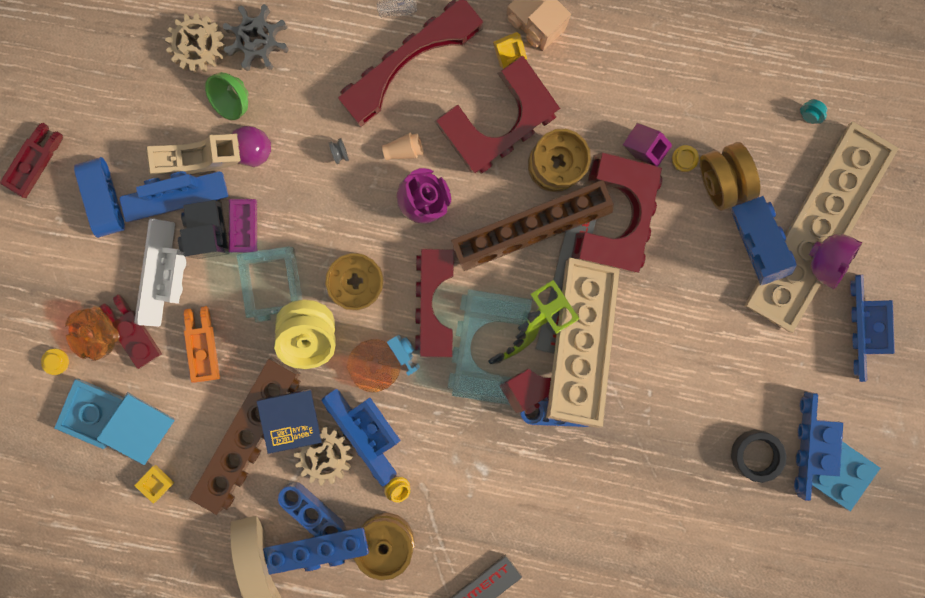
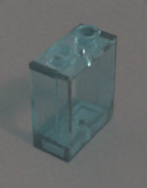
[237,246,302,322]

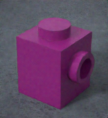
[623,123,672,167]

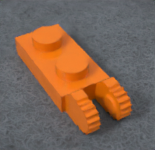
[184,306,220,383]

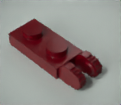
[0,123,63,198]
[99,294,162,369]

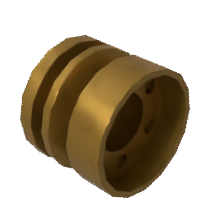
[528,129,591,192]
[325,253,383,310]

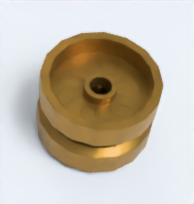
[699,142,761,211]
[354,513,415,581]

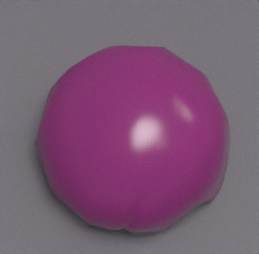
[232,126,271,167]

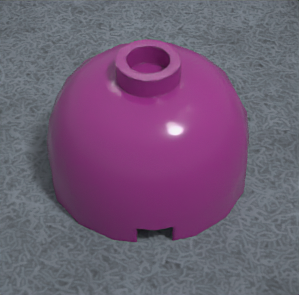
[396,168,452,224]
[809,234,862,289]

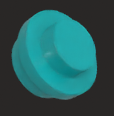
[800,99,828,124]

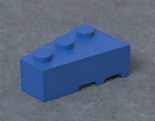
[731,196,796,286]

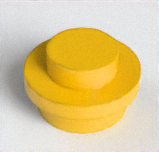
[672,145,699,172]
[41,349,69,375]
[384,476,410,503]

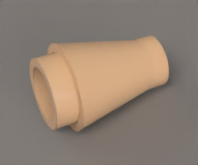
[382,132,423,161]

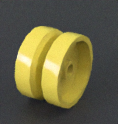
[274,300,336,369]

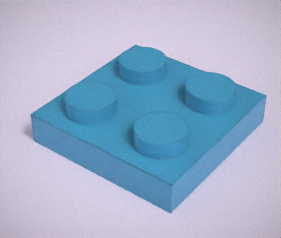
[54,379,124,449]
[812,441,881,512]

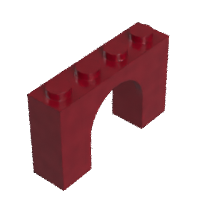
[434,55,561,174]
[571,152,663,273]

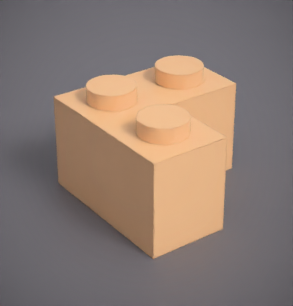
[507,0,571,51]

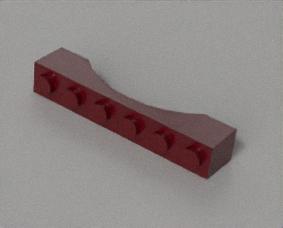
[338,0,483,127]

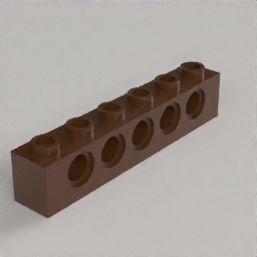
[451,180,614,271]
[189,357,301,515]

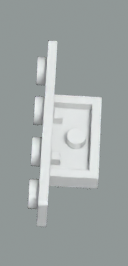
[134,219,186,327]

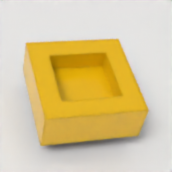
[493,32,527,69]
[134,465,174,504]

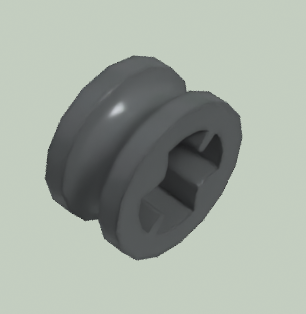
[329,138,349,164]

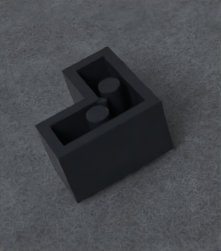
[178,200,230,259]

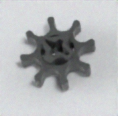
[223,4,289,71]

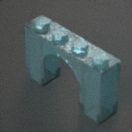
[448,289,532,405]

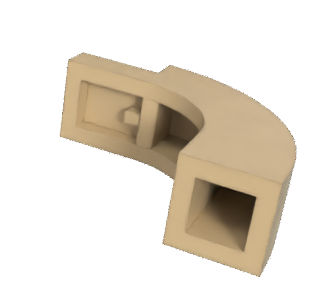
[146,134,240,175]
[230,516,281,598]

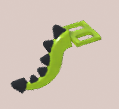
[488,280,579,364]

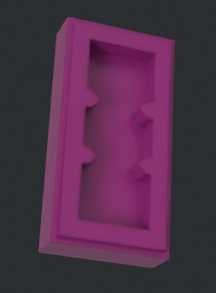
[229,199,257,253]

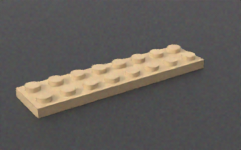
[744,122,899,333]

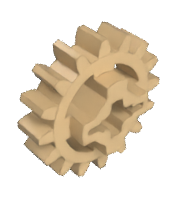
[165,13,226,73]
[294,426,353,486]

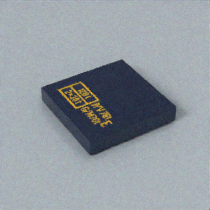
[257,389,322,454]

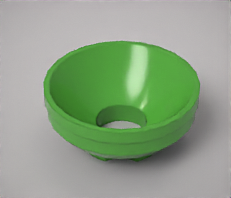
[205,72,248,120]

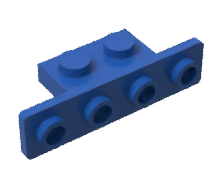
[120,171,229,222]
[851,275,895,382]
[321,389,401,487]
[794,391,844,501]
[263,527,369,575]

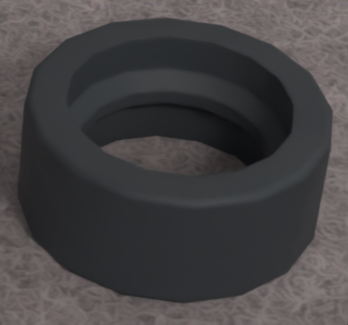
[731,430,787,483]

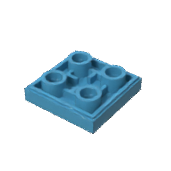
[97,392,175,465]

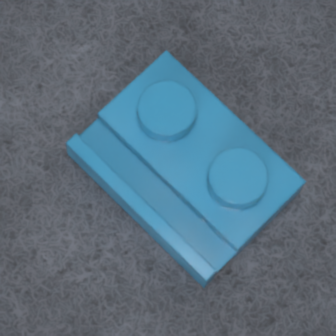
[387,335,420,376]

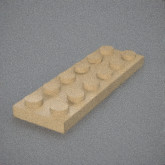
[546,258,620,428]

